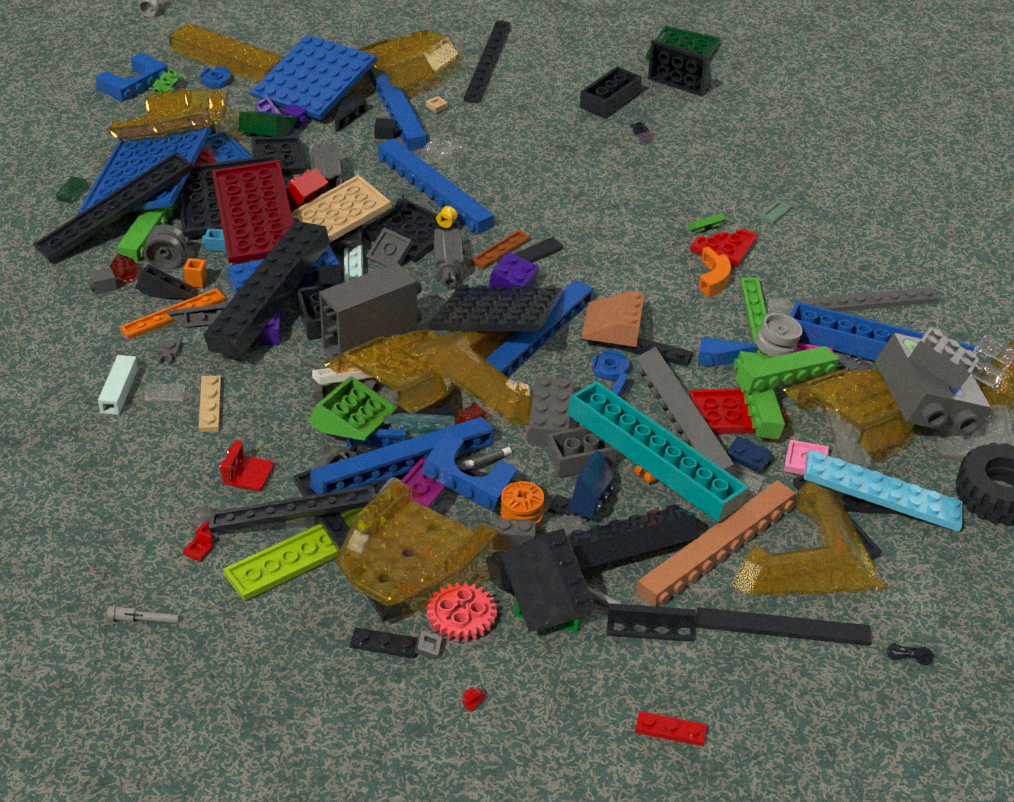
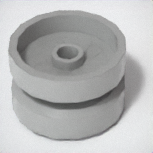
[755,313,803,357]

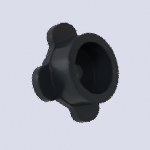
[630,122,648,135]
[395,194,408,214]

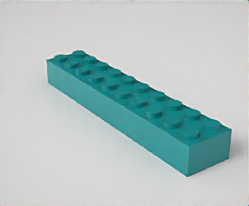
[567,381,749,522]

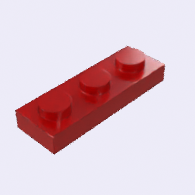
[635,711,707,747]

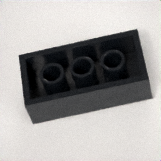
[580,66,642,118]

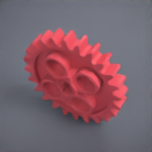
[427,582,497,642]

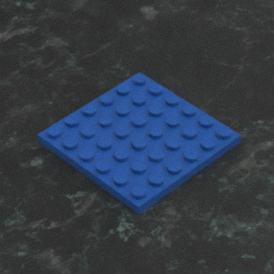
[250,35,377,120]

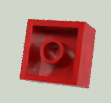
[286,168,329,211]

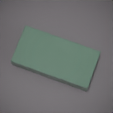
[759,200,792,225]

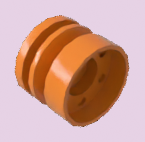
[501,481,544,532]

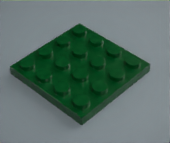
[646,26,721,61]

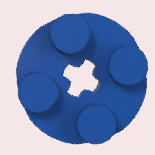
[201,66,232,89]
[592,350,629,380]

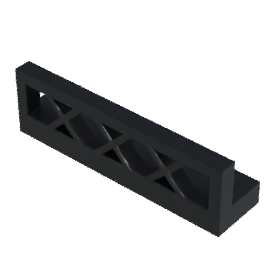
[607,603,696,642]

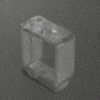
[971,334,1014,389]

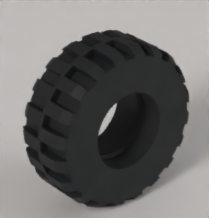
[955,443,1014,526]

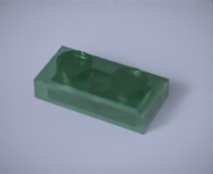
[56,176,88,203]

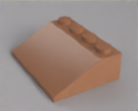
[581,291,644,347]

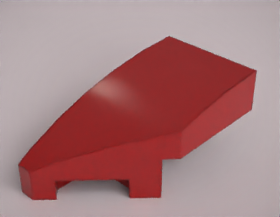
[183,522,213,562]

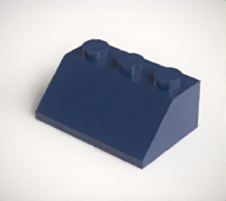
[569,450,615,519]

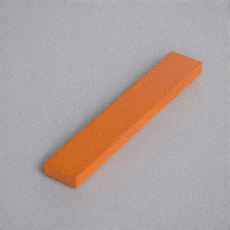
[120,288,226,340]

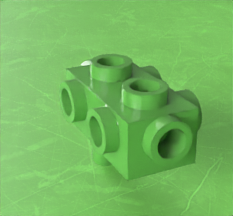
[152,69,181,102]

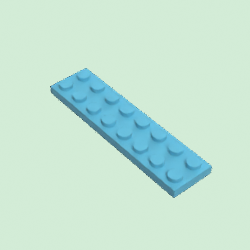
[804,449,962,532]

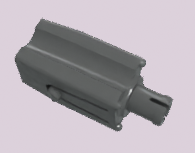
[312,142,342,194]
[433,229,465,288]

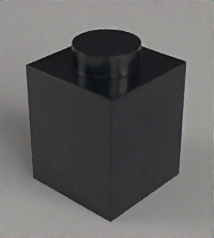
[374,118,398,140]

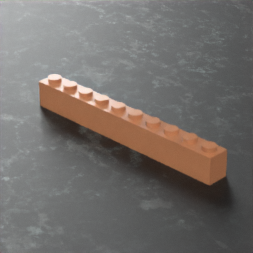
[637,480,796,606]

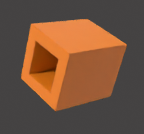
[183,258,208,288]

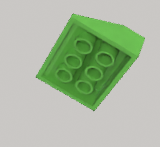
[308,376,397,440]

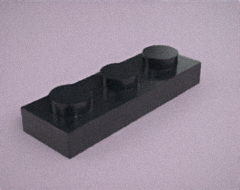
[350,627,418,659]

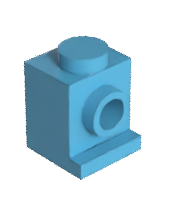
[202,229,227,253]

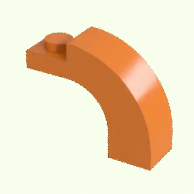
[699,246,731,298]

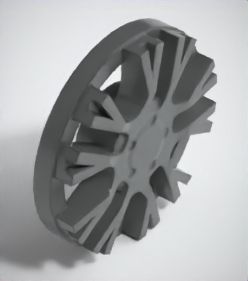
[835,354,869,379]

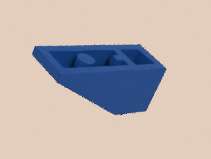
[698,337,757,366]

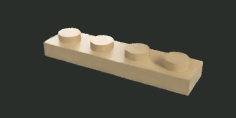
[199,375,221,432]

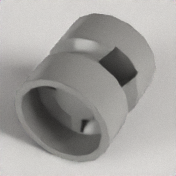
[139,0,165,17]

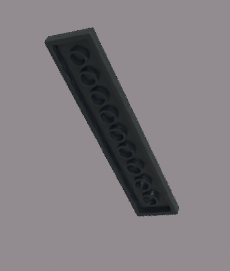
[33,152,194,263]

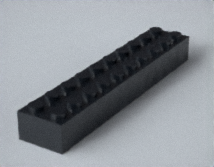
[204,221,330,358]
[486,504,699,591]

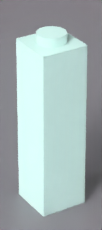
[98,355,138,415]

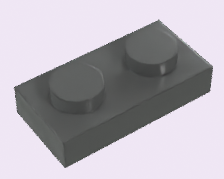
[312,366,327,403]

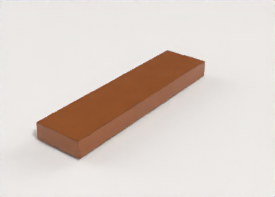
[471,230,531,270]

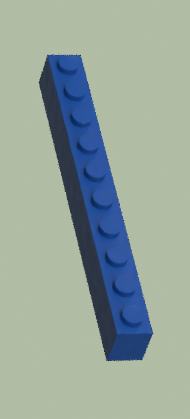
[367,54,428,151]
[377,138,494,235]
[469,280,593,395]
[310,417,495,494]

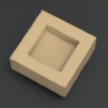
[426,96,448,113]

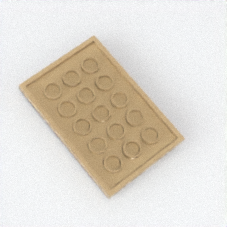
[291,175,392,242]

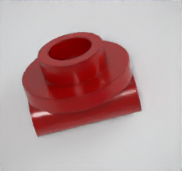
[461,687,486,712]

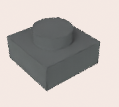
[415,630,442,660]

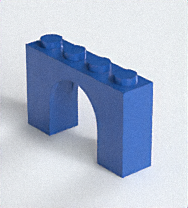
[95,53,168,102]
[421,431,517,512]

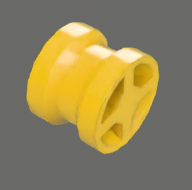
[436,206,457,228]

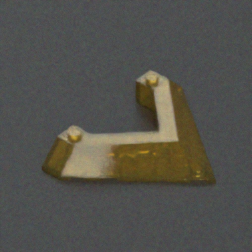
[409,331,533,426]
[731,480,886,596]

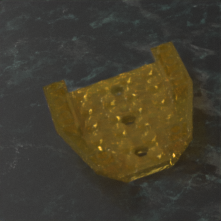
[357,29,459,89]
[107,89,228,141]
[324,329,468,413]
[783,369,917,453]
[336,479,499,606]

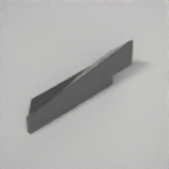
[166,302,229,327]

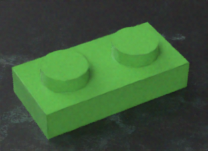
[687,213,725,232]

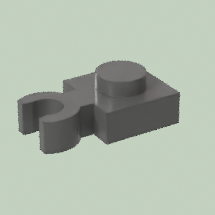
[158,339,181,365]

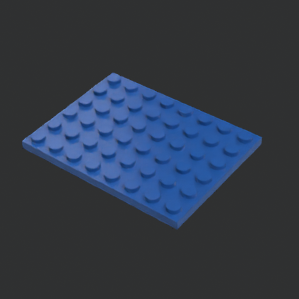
[77,125,211,215]

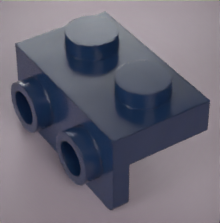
[726,436,772,473]

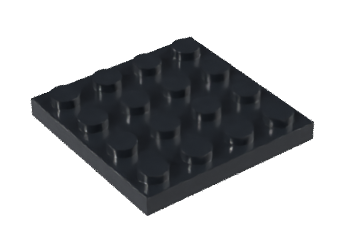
[363,200,458,262]

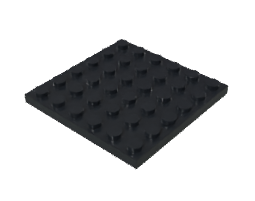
[179,155,277,237]
[428,285,563,332]

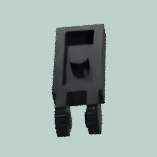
[841,493,900,514]

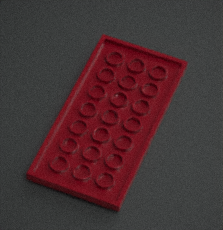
[212,160,293,263]

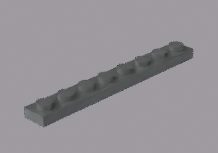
[797,287,938,312]

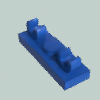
[346,427,406,447]

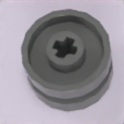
[143,225,186,269]

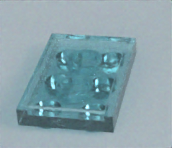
[384,413,454,430]

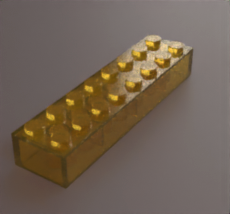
[169,23,284,83]

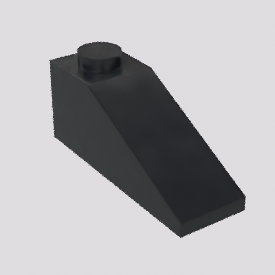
[335,93,367,132]
[135,264,197,299]

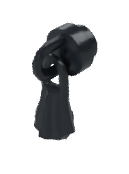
[887,642,933,665]

